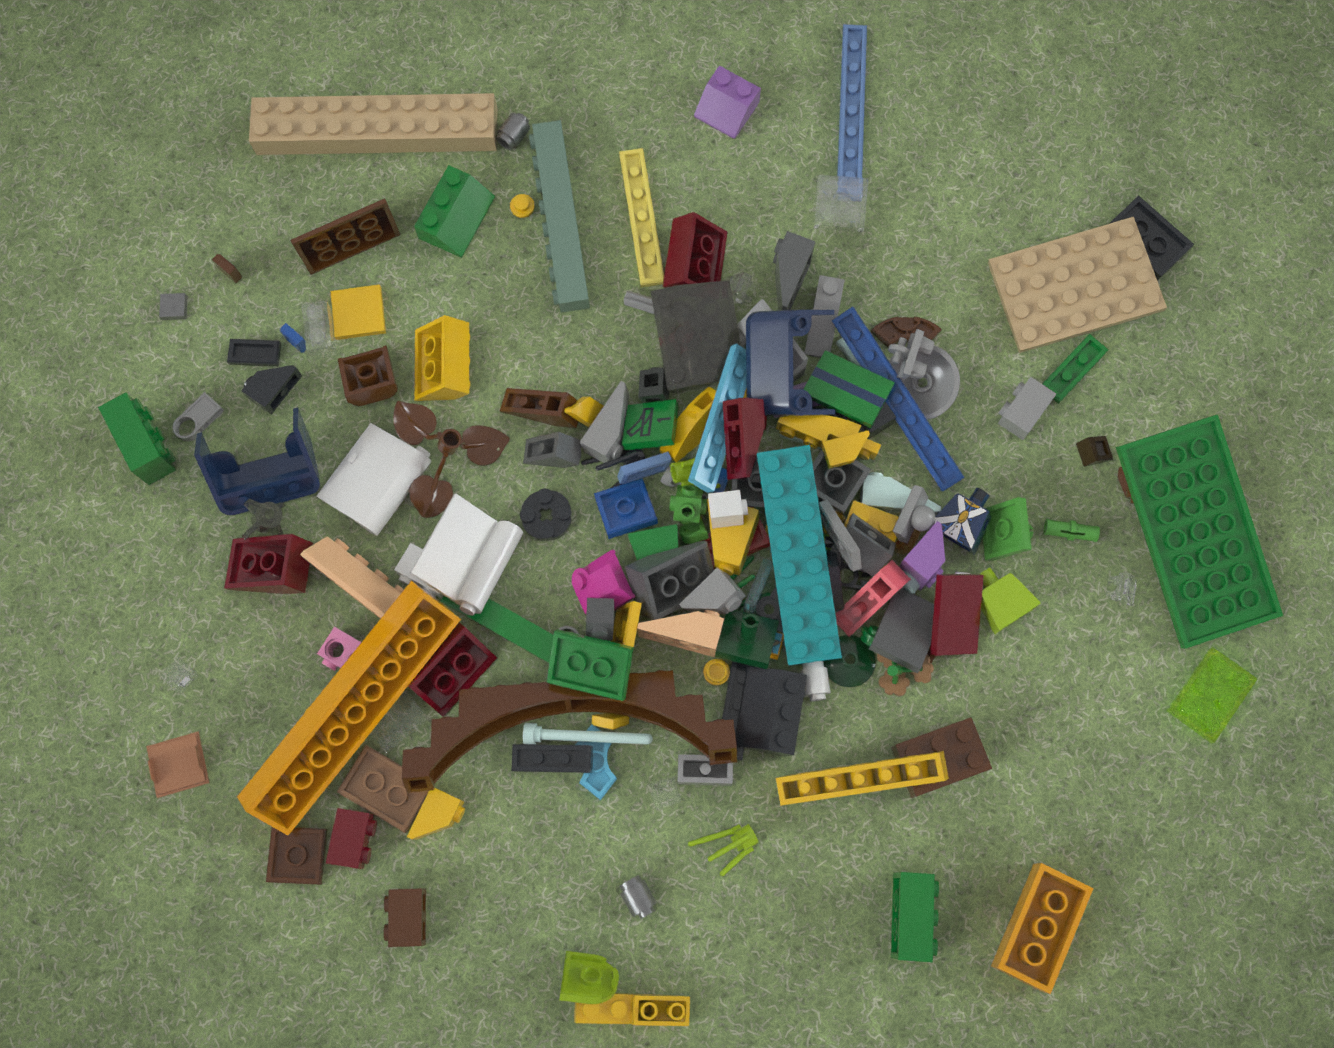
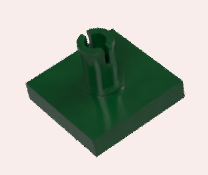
[715,610,779,669]

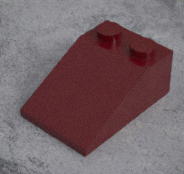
[224,534,313,594]

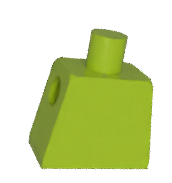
[980,567,1041,634]

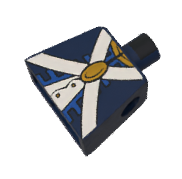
[935,488,991,555]

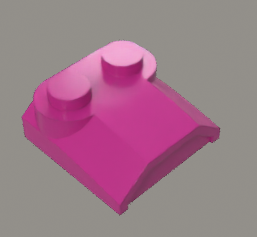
[572,550,635,614]

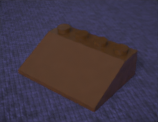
[291,198,401,275]

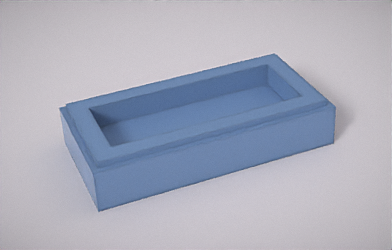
[617,452,672,485]

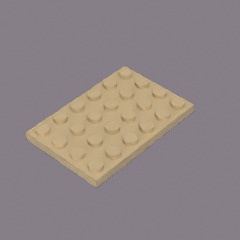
[988,217,1167,353]

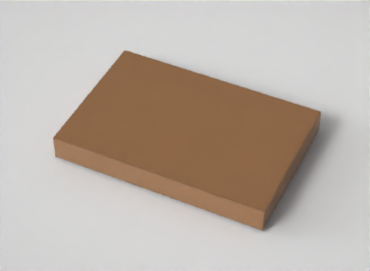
[337,745,435,833]

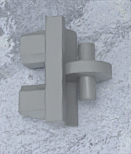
[888,329,935,380]

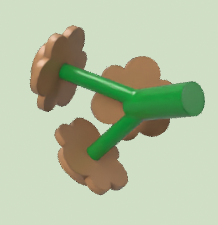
[877,654,934,696]

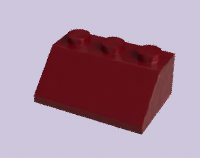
[663,212,728,300]
[408,622,497,717]

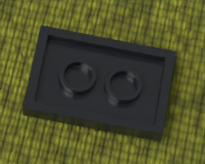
[1109,195,1194,280]

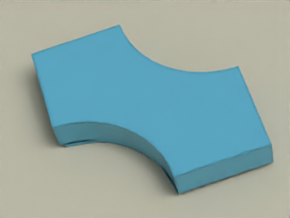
[575,724,617,800]

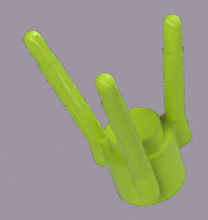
[670,458,721,488]
[688,824,759,876]

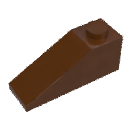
[500,388,579,428]

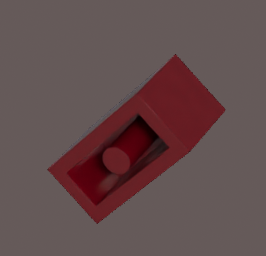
[326,808,377,869]

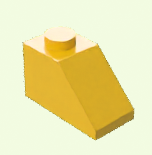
[407,787,465,840]

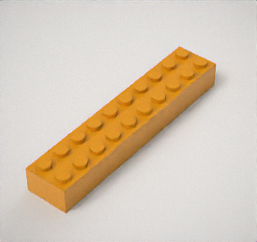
[237,581,461,835]

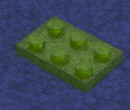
[1167,647,1258,744]

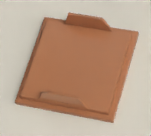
[146,731,209,798]

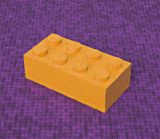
[991,863,1094,994]

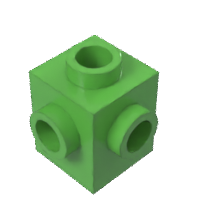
[669,485,707,525]

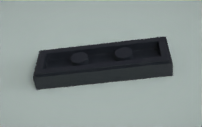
[511,744,593,773]

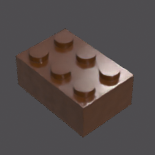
[891,717,992,799]

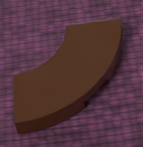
[871,316,942,348]

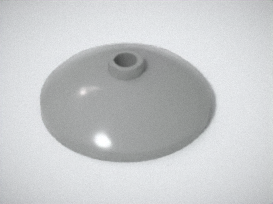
[889,345,960,420]

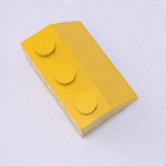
[414,315,470,401]

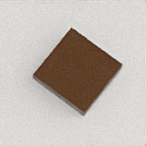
[266,827,327,885]

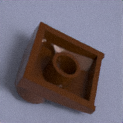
[338,345,398,406]

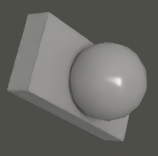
[893,485,936,544]

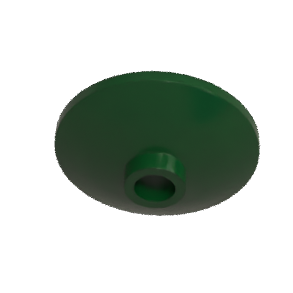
[823,635,875,687]

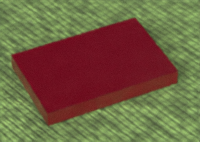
[930,574,984,656]

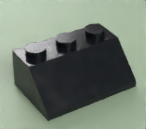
[735,667,807,757]

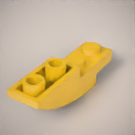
[659,387,747,462]
[776,415,881,460]
[574,993,690,1026]

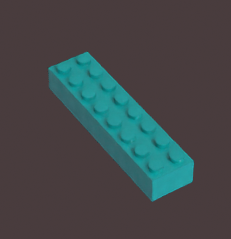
[757,445,842,665]

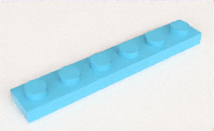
[688,344,746,493]

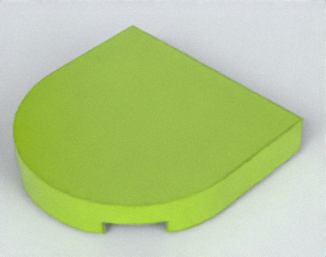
[559,951,619,1004]

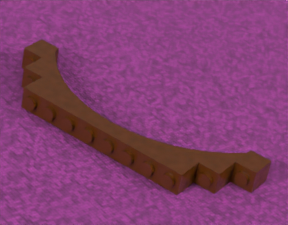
[402,670,737,793]

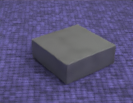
[159,293,188,320]

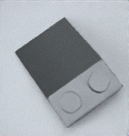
[773,231,815,310]
[625,541,714,620]

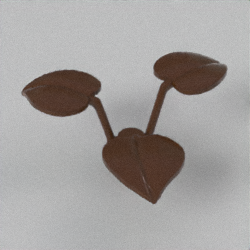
[393,401,510,518]

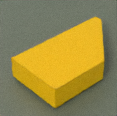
[564,396,604,428]
[821,430,870,469]

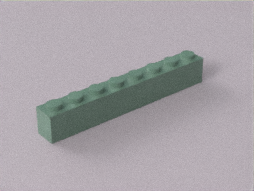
[529,120,590,313]

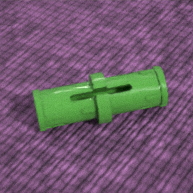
[1043,518,1100,542]

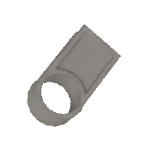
[173,392,224,442]

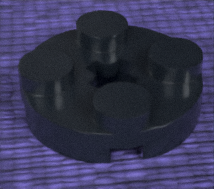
[520,488,572,541]

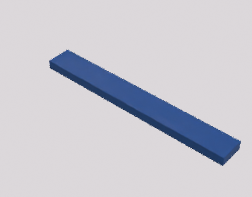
[832,306,965,492]

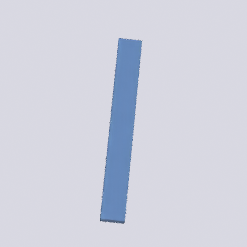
[836,24,867,202]

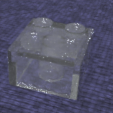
[813,175,869,233]

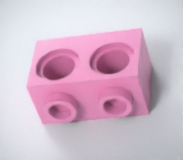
[317,627,361,671]

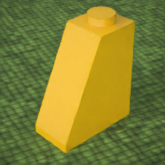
[707,499,759,576]

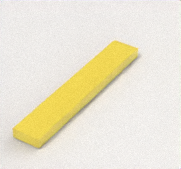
[619,148,664,288]

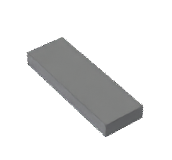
[819,500,862,572]

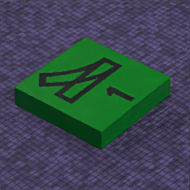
[622,399,679,450]

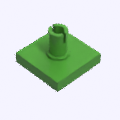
[983,497,1033,561]

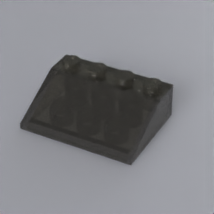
[651,280,742,394]

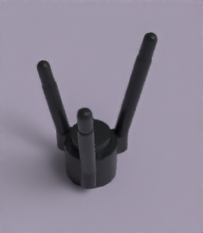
[581,449,646,489]

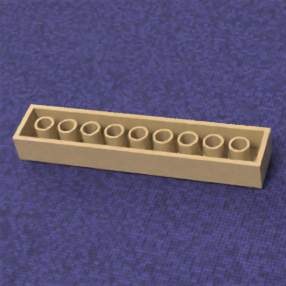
[249,93,497,155]

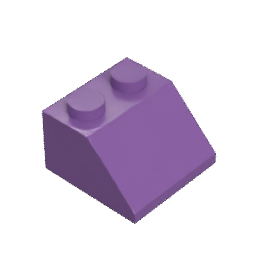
[694,66,761,139]
[899,521,945,591]

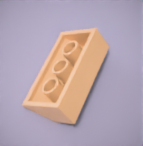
[300,536,404,619]

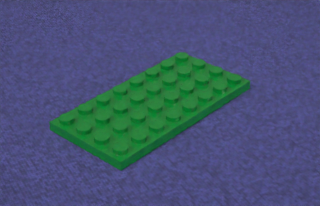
[1115,414,1284,649]

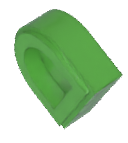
[679,518,709,544]

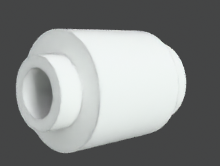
[801,661,831,702]

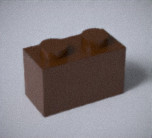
[383,888,426,947]

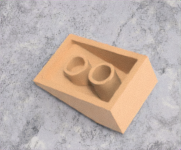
[637,610,724,657]

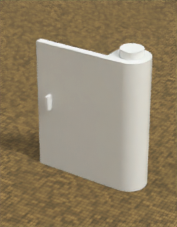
[316,423,432,536]
[410,494,523,616]

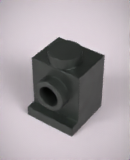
[638,367,670,403]

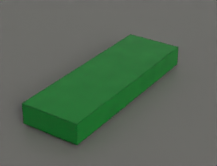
[1042,334,1109,404]

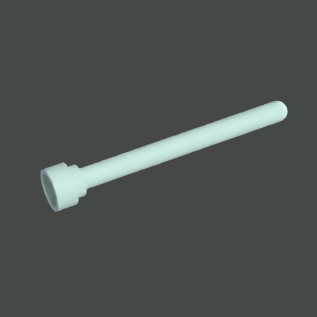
[523,723,653,744]

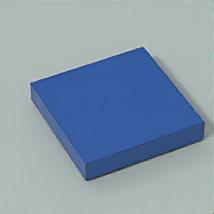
[594,478,658,539]

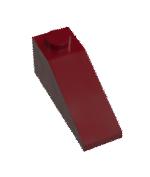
[723,398,765,480]

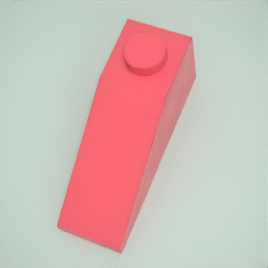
[835,560,911,637]

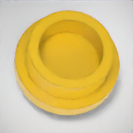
[510,194,535,218]
[703,659,730,686]

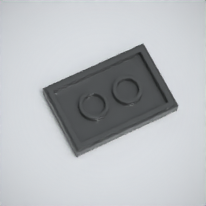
[869,588,934,674]

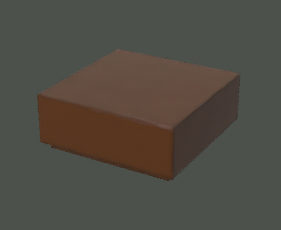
[212,254,242,283]

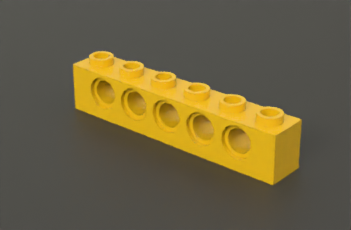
[776,751,949,806]

